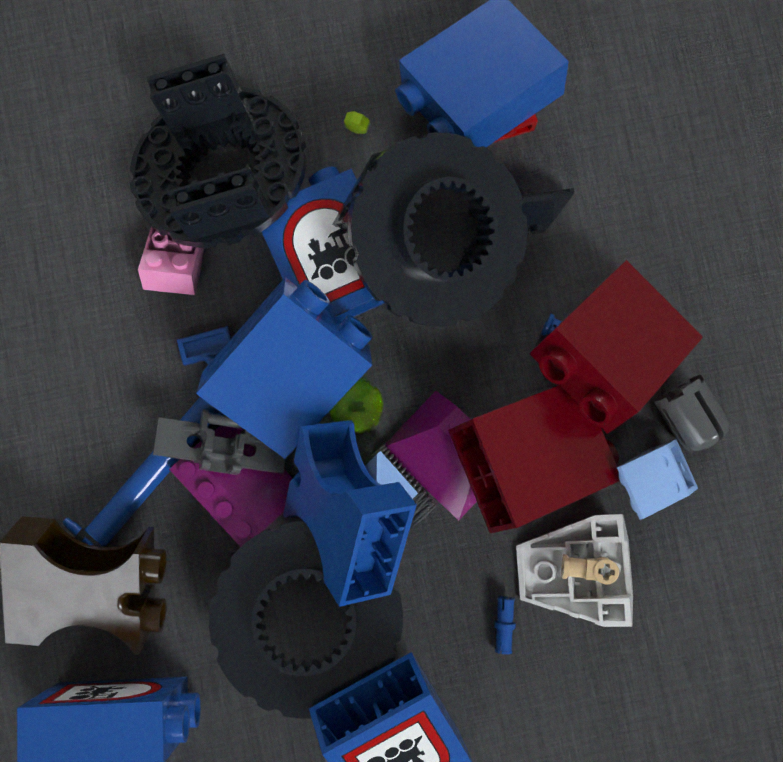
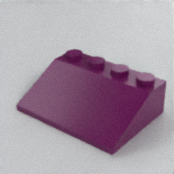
[169,426,293,547]

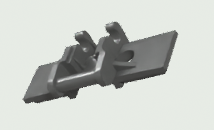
[153,409,285,475]

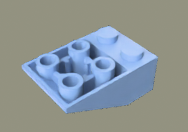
[617,439,698,520]

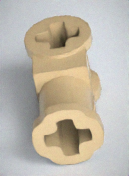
[561,554,619,585]

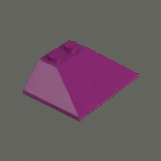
[385,391,477,521]

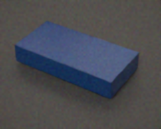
[177,326,232,366]

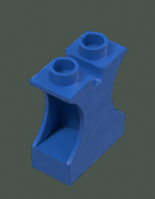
[283,420,417,607]

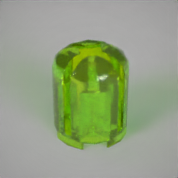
[330,378,384,434]

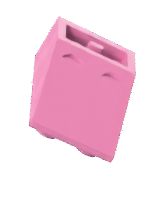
[138,227,204,295]

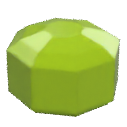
[344,111,370,134]

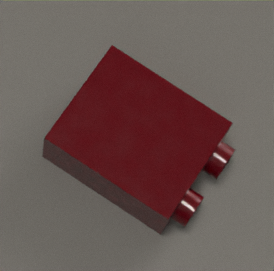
[529,260,703,434]
[448,385,620,533]

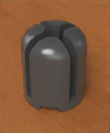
[654,375,730,452]

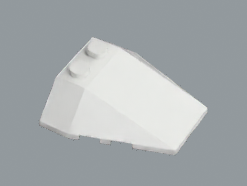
[516,514,633,627]

